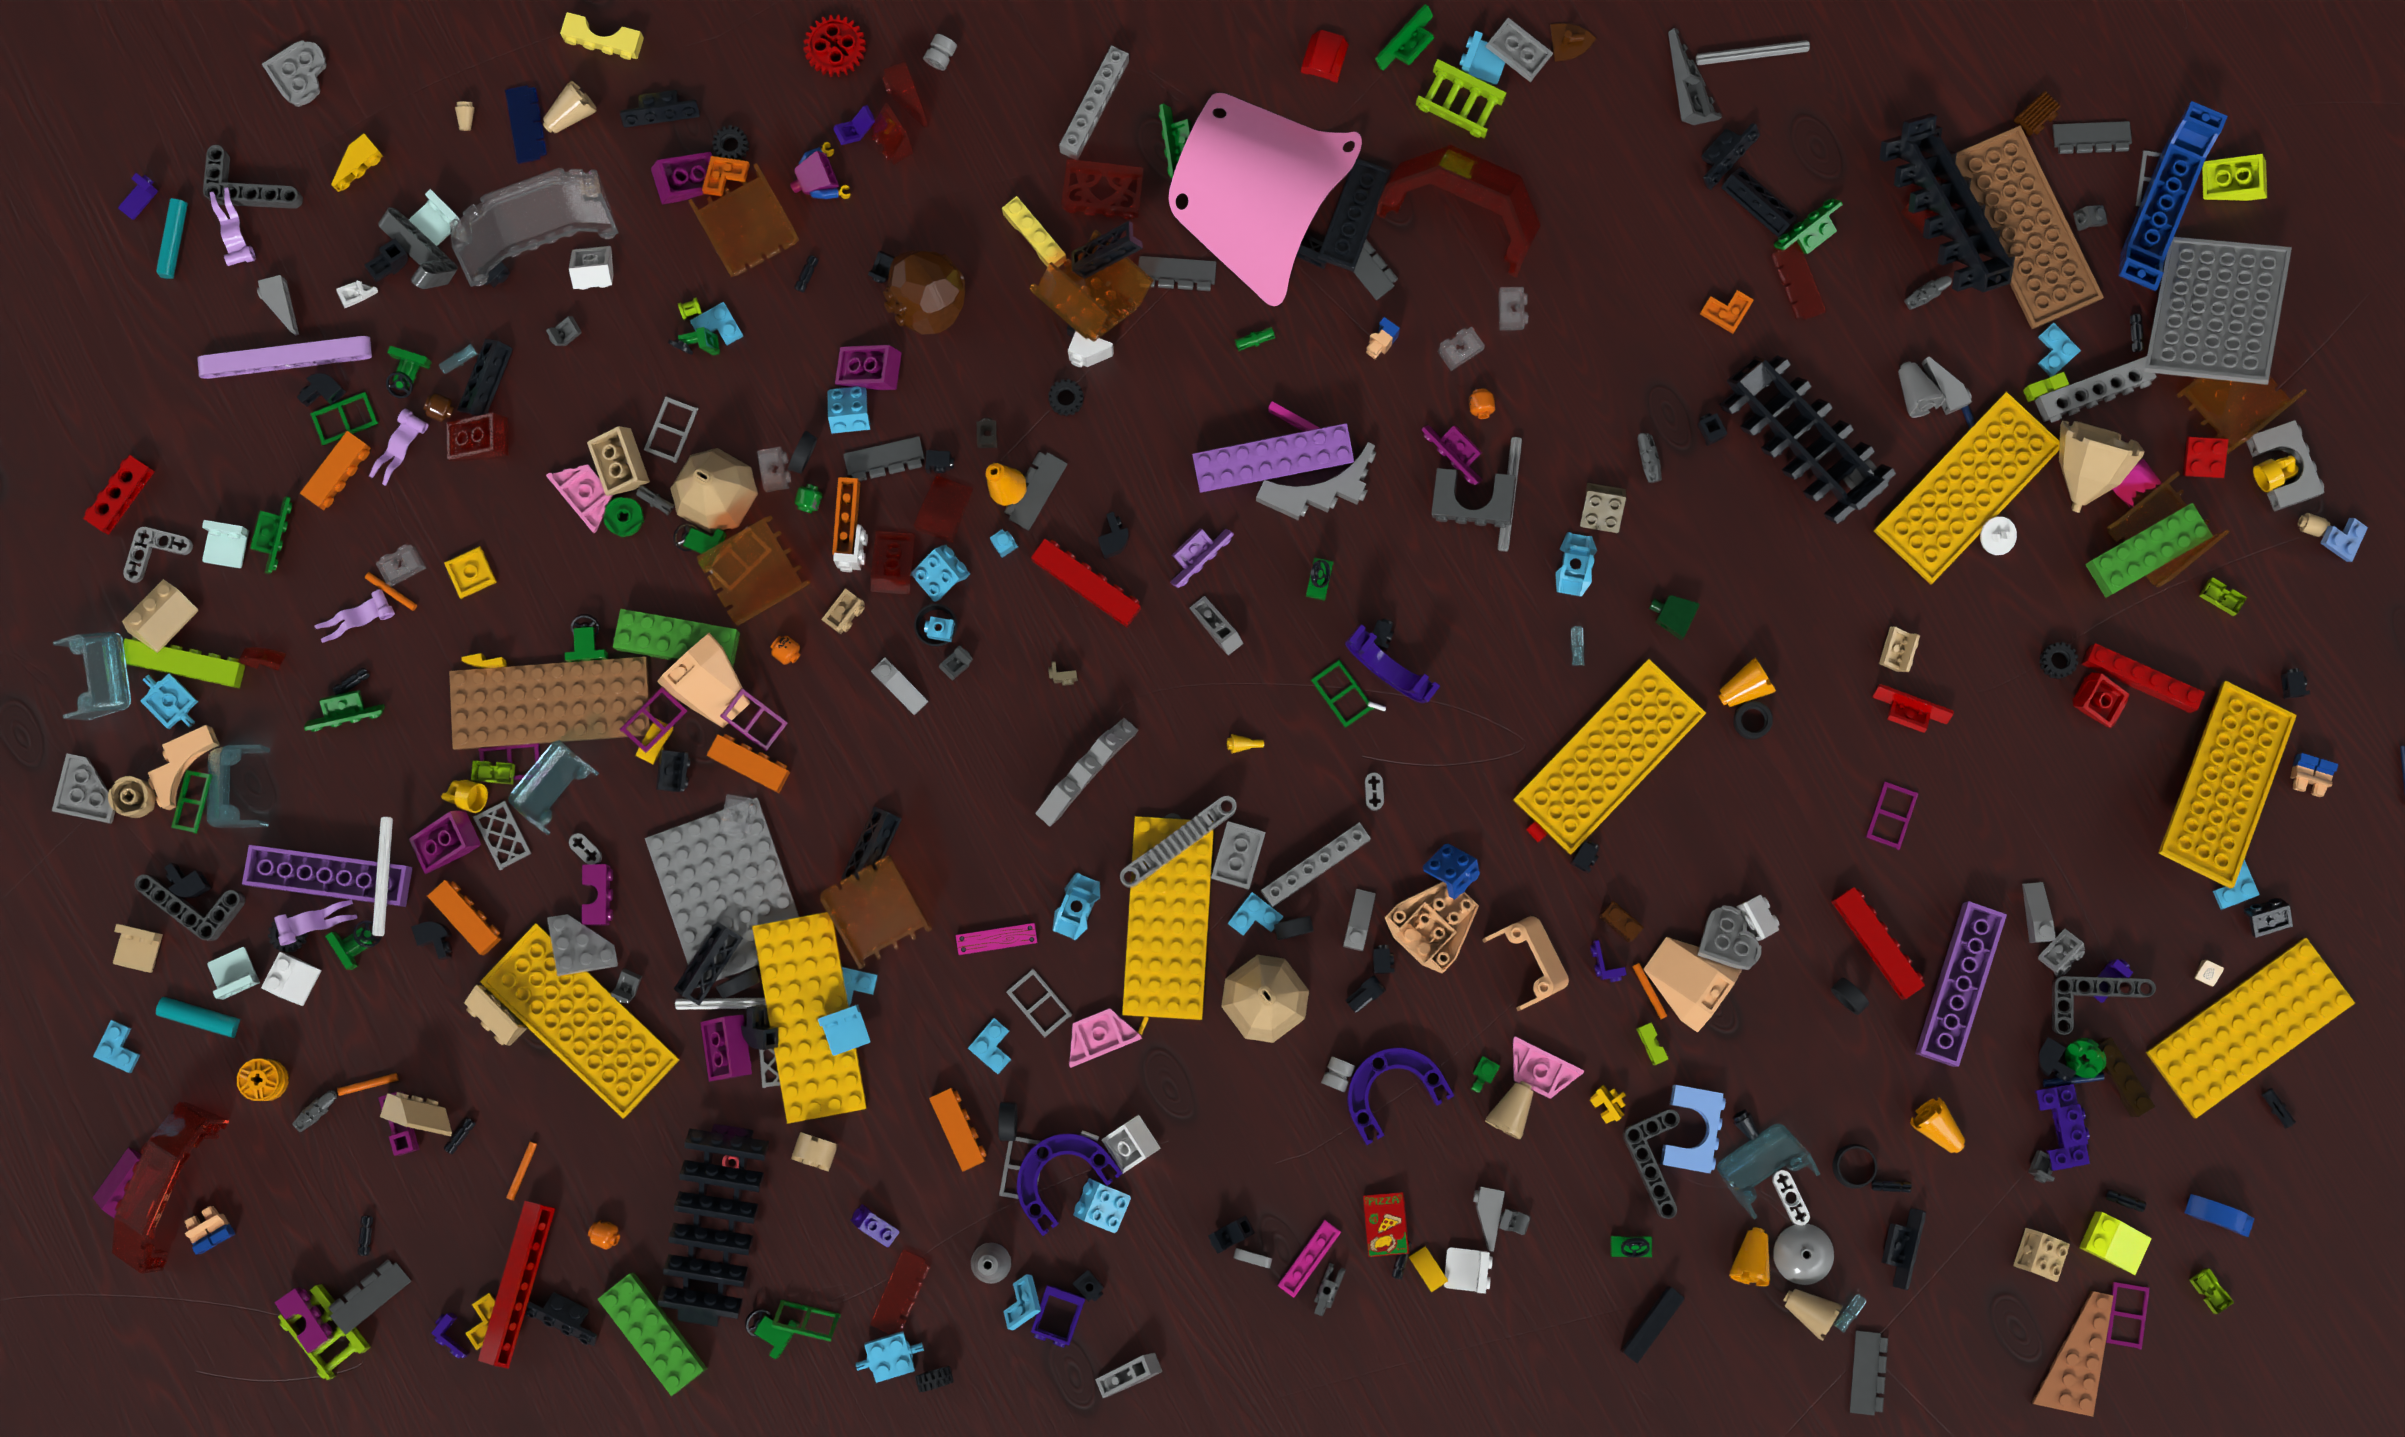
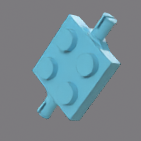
[141,673,198,729]
[855,1331,924,1383]

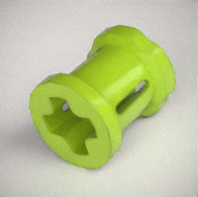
[678,297,702,320]

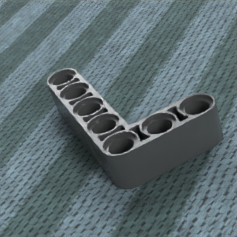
[203,145,303,209]
[378,207,458,289]
[135,874,246,941]
[2052,976,2156,1035]
[1623,1110,1680,1219]

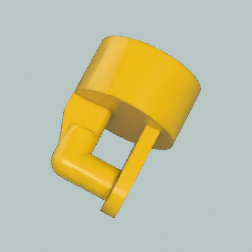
[2253,455,2299,492]
[441,780,488,813]

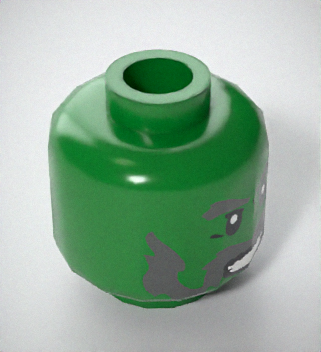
[794,484,823,514]

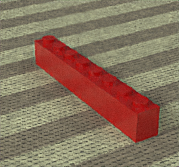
[478,1201,555,1369]

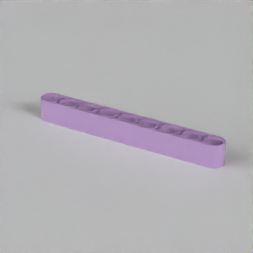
[197,336,372,379]

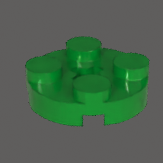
[604,497,644,537]
[2065,1038,2106,1078]

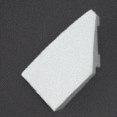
[336,280,378,309]

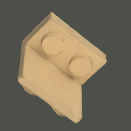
[113,924,163,973]
[2013,1228,2070,1282]

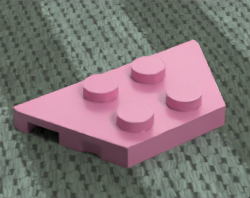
[546,464,613,533]
[1069,1009,1142,1068]
[1513,1037,1584,1099]

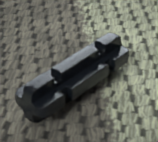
[794,255,819,293]
[2130,314,2144,352]
[332,668,370,695]
[444,1118,476,1154]
[1871,1180,1912,1193]
[2106,1190,2146,1212]
[357,1216,373,1256]
[1392,1241,1412,1279]

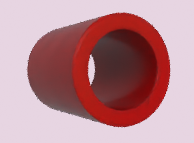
[1526,821,1548,843]

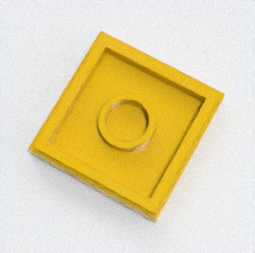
[444,546,497,599]

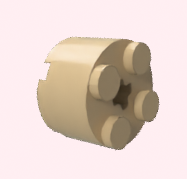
[108,776,156,818]
[791,1132,838,1172]

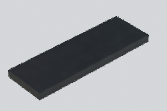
[1317,158,1391,272]

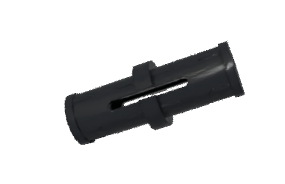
[2261,1088,2296,1129]

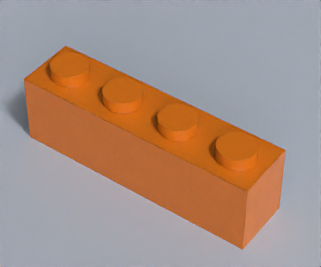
[300,431,371,510]
[832,477,860,556]
[707,734,790,793]
[427,880,502,955]
[929,1088,987,1172]

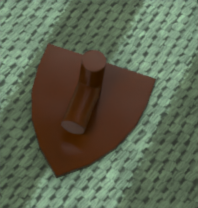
[1550,23,1596,62]

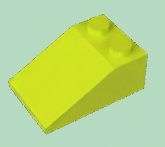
[2202,154,2267,201]
[2079,1211,2152,1275]

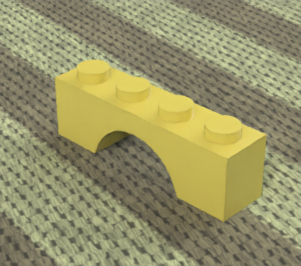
[560,12,644,60]
[1002,196,1067,272]

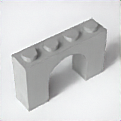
[2245,420,2325,512]

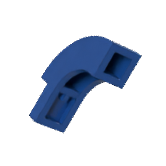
[2185,1194,2255,1237]

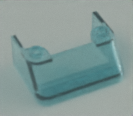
[53,632,131,720]
[508,740,599,835]
[207,745,270,828]
[1717,1124,1820,1219]

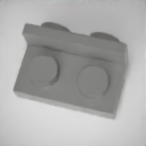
[2038,929,2085,978]

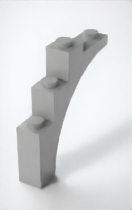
[1256,442,1377,520]
[1035,718,1139,826]

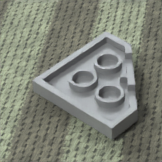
[52,753,115,824]
[547,914,618,976]

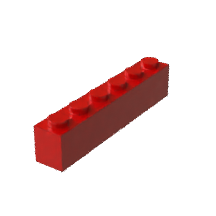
[1031,539,1141,628]
[2081,643,2205,713]
[1831,887,1925,1000]

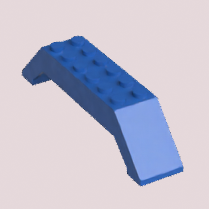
[2119,101,2228,291]

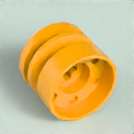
[237,1059,289,1101]

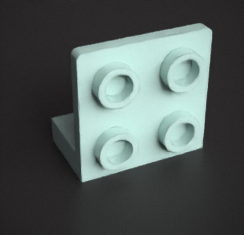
[409,189,462,246]
[202,520,249,568]
[207,947,260,1000]

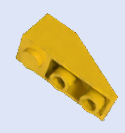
[331,134,383,192]

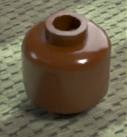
[423,393,454,422]

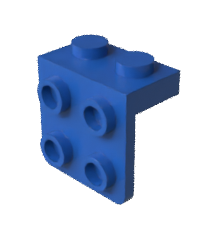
[1423,844,1480,900]

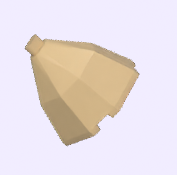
[2059,421,2145,513]
[670,448,758,534]
[1221,955,1309,1043]

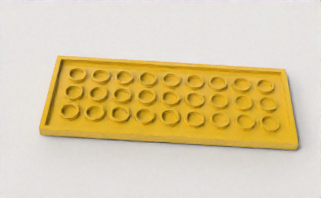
[1874,392,2060,585]
[1513,659,1706,855]
[2159,681,2297,889]
[1122,816,1214,1020]
[752,911,867,1124]
[480,923,680,1119]
[2146,938,2355,1118]

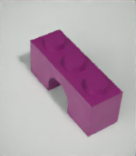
[582,864,613,926]
[378,1092,420,1156]
[274,1287,334,1353]

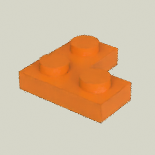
[702,156,750,196]
[1700,290,1754,334]

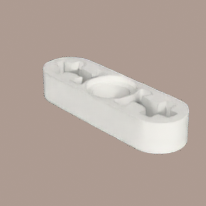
[1772,1170,1810,1225]

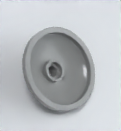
[1773,1224,1834,1285]

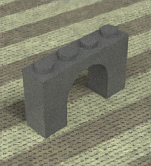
[1432,468,1516,528]

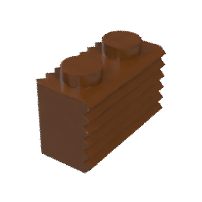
[2013,91,2061,137]
[1599,901,1644,942]

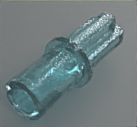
[439,344,478,374]
[1570,626,1586,666]
[1834,1294,1867,1333]

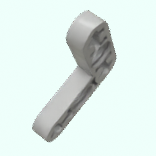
[123,527,193,583]

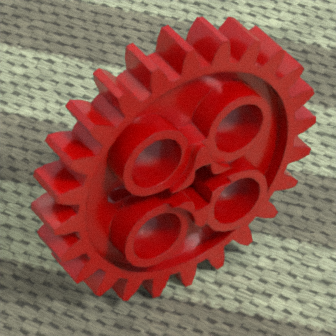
[803,15,866,77]

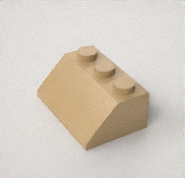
[587,426,650,496]
[122,579,198,653]
[464,985,527,1046]
[380,1092,452,1136]

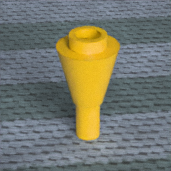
[1227,734,1264,753]

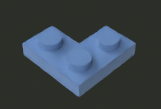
[2320,518,2368,562]

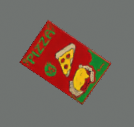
[1363,1192,1409,1257]

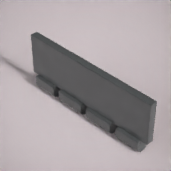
[2052,121,2132,154]
[1353,239,1398,301]
[1138,256,1216,291]
[843,436,924,482]
[1004,452,1068,531]
[328,1259,411,1335]
[1850,1331,1888,1415]

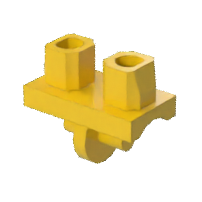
[1590,1085,1626,1123]

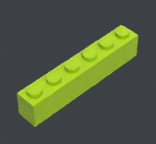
[119,637,245,688]

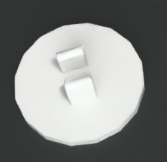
[1980,516,2017,555]

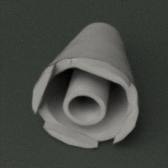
[1898,361,1946,418]
[971,1243,1011,1284]

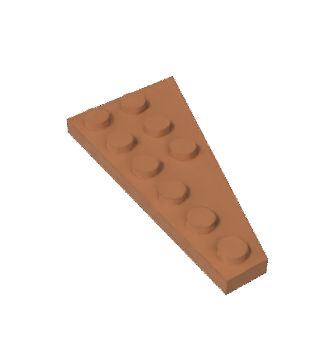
[2031,1291,2113,1417]

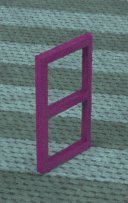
[620,687,687,753]
[720,688,787,751]
[478,743,541,783]
[1866,782,1918,850]
[2106,1282,2150,1350]

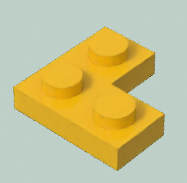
[466,1293,495,1350]

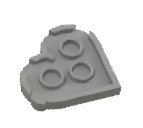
[262,41,327,107]
[1697,905,1761,970]

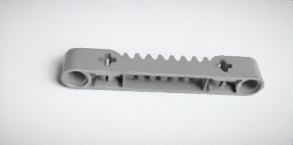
[1120,796,1236,888]

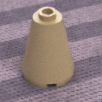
[543,81,597,133]
[1485,1081,1534,1139]
[1783,1289,1843,1341]

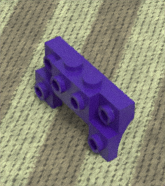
[2035,1084,2090,1171]

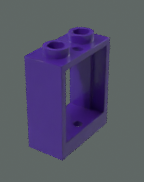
[1031,1285,1086,1348]

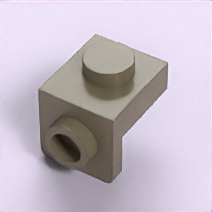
[1048,661,1078,686]

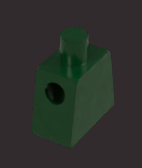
[1649,595,1700,640]

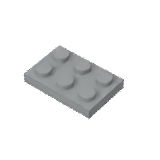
[1485,18,1553,82]
[1211,821,1266,890]

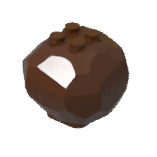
[883,250,965,335]

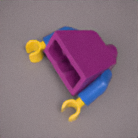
[790,142,851,199]

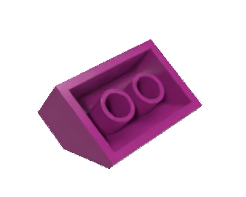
[700,1015,752,1082]
[93,1147,162,1221]

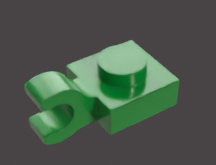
[1471,1056,1500,1093]

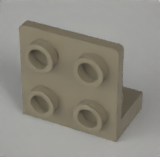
[1580,483,1626,533]

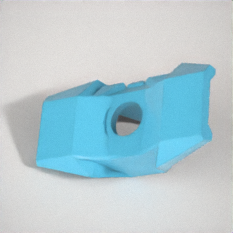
[1556,532,1597,596]
[1052,873,1100,940]

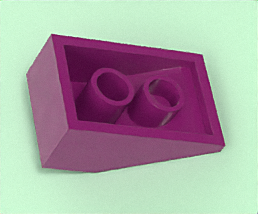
[651,152,712,205]
[835,345,902,390]
[409,810,481,874]

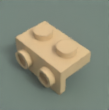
[821,588,865,634]
[1879,627,1920,672]

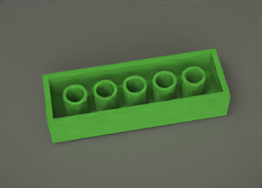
[2085,503,2213,598]
[613,609,740,667]
[598,1272,707,1396]

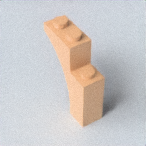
[148,725,220,810]

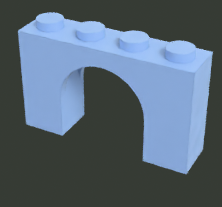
[1660,1085,1726,1174]

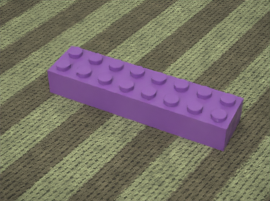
[1192,423,1354,493]
[242,845,412,907]
[1915,901,2007,1067]

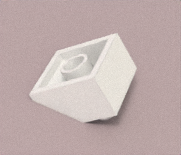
[569,246,614,290]
[1068,329,1114,367]
[1736,895,1780,941]
[261,952,322,1006]
[1102,1115,1161,1173]

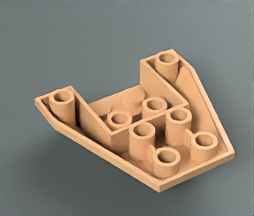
[657,633,750,728]
[1385,882,1479,974]
[1643,937,1742,1032]

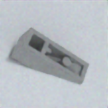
[257,275,299,336]
[1922,357,1972,415]
[1190,596,1243,655]
[871,657,928,716]
[2022,882,2056,943]
[1343,889,1376,951]
[1473,1186,1505,1252]
[1095,1353,1163,1398]

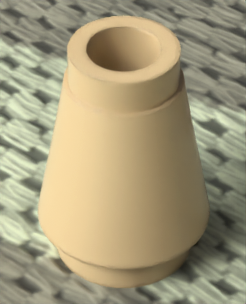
[455,102,474,131]

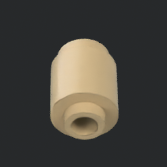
[2298,513,2330,537]

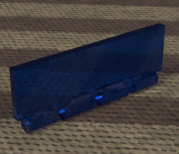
[505,85,547,164]

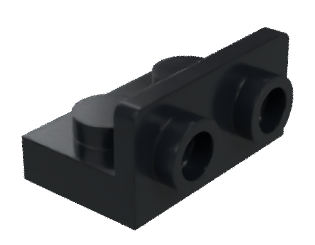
[2244,898,2293,938]

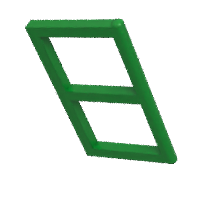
[310,392,378,445]
[1311,660,1374,728]
[171,770,212,834]
[772,1300,841,1342]

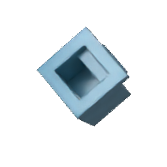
[990,529,1018,558]
[924,617,955,642]

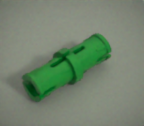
[1235,327,1275,351]

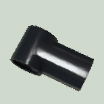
[1345,975,1386,1013]

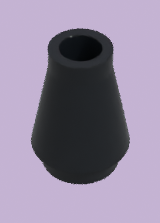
[1733,1109,1760,1141]

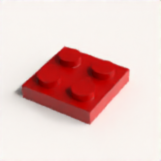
[2183,436,2229,478]

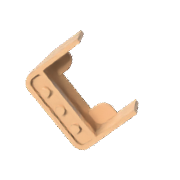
[1482,916,1569,1011]

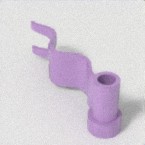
[210,187,256,266]
[369,408,429,486]
[315,589,395,643]
[274,900,358,946]

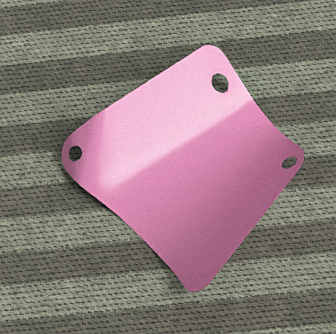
[1169,93,1362,306]

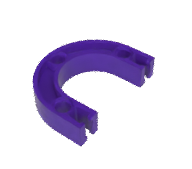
[1345,624,1440,703]
[1347,1048,1454,1145]
[1017,1134,1123,1236]

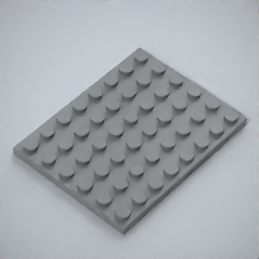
[2145,237,2292,385]
[645,798,800,988]

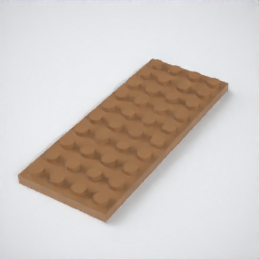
[1956,126,2104,329]
[449,657,651,750]

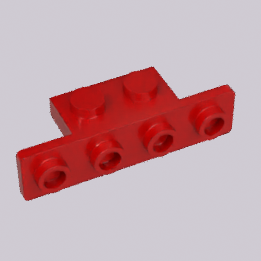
[1873,684,1954,733]

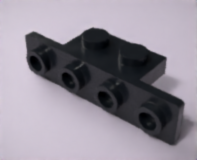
[620,90,700,128]
[1701,123,1760,190]
[1881,1208,1926,1290]
[525,1292,597,1346]

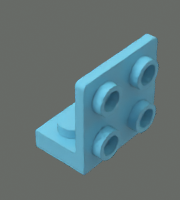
[818,1005,871,1056]

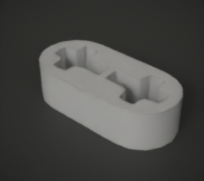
[1365,773,1384,811]
[569,833,602,865]
[1233,1248,1272,1268]

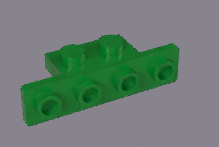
[1375,4,1434,71]
[1159,104,1192,179]
[1773,199,1843,254]
[250,496,292,574]
[304,690,385,732]

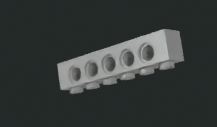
[1059,45,1129,161]
[2035,356,2157,423]
[1261,822,1371,908]

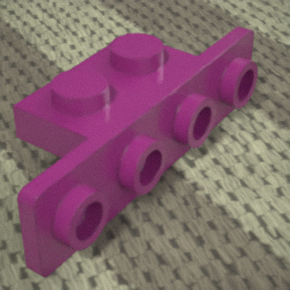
[1421,425,1482,485]

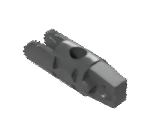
[1904,276,1952,310]
[1638,433,1662,483]
[292,1090,338,1132]
[1314,1263,1346,1316]

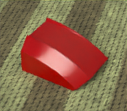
[1301,30,1349,83]
[2073,672,2130,728]

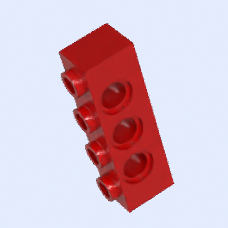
[83,455,155,535]

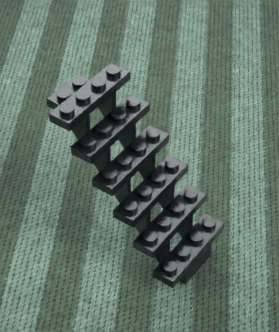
[1879,113,2015,292]
[1719,355,1896,524]
[658,1124,769,1327]

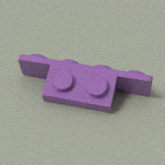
[1170,528,1234,588]

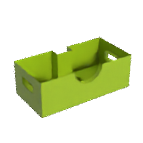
[2023,372,2069,402]
[2199,577,2247,616]
[471,761,515,784]
[1636,1022,1668,1065]
[2189,1268,2234,1314]

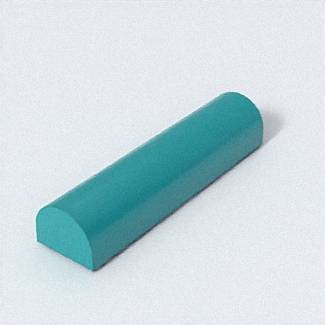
[156,198,188,279]
[156,997,241,1038]

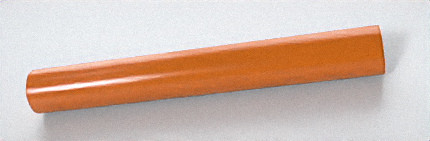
[365,572,417,611]
[1632,963,1667,1020]
[337,1073,399,1096]
[506,1141,537,1201]

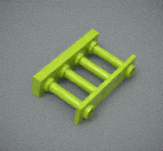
[1416,59,1506,138]
[278,1284,371,1380]

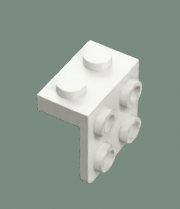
[833,524,868,572]
[1444,1247,1493,1294]

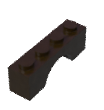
[2097,1037,2155,1117]

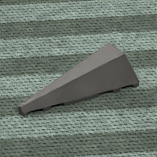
[1668,28,1722,125]

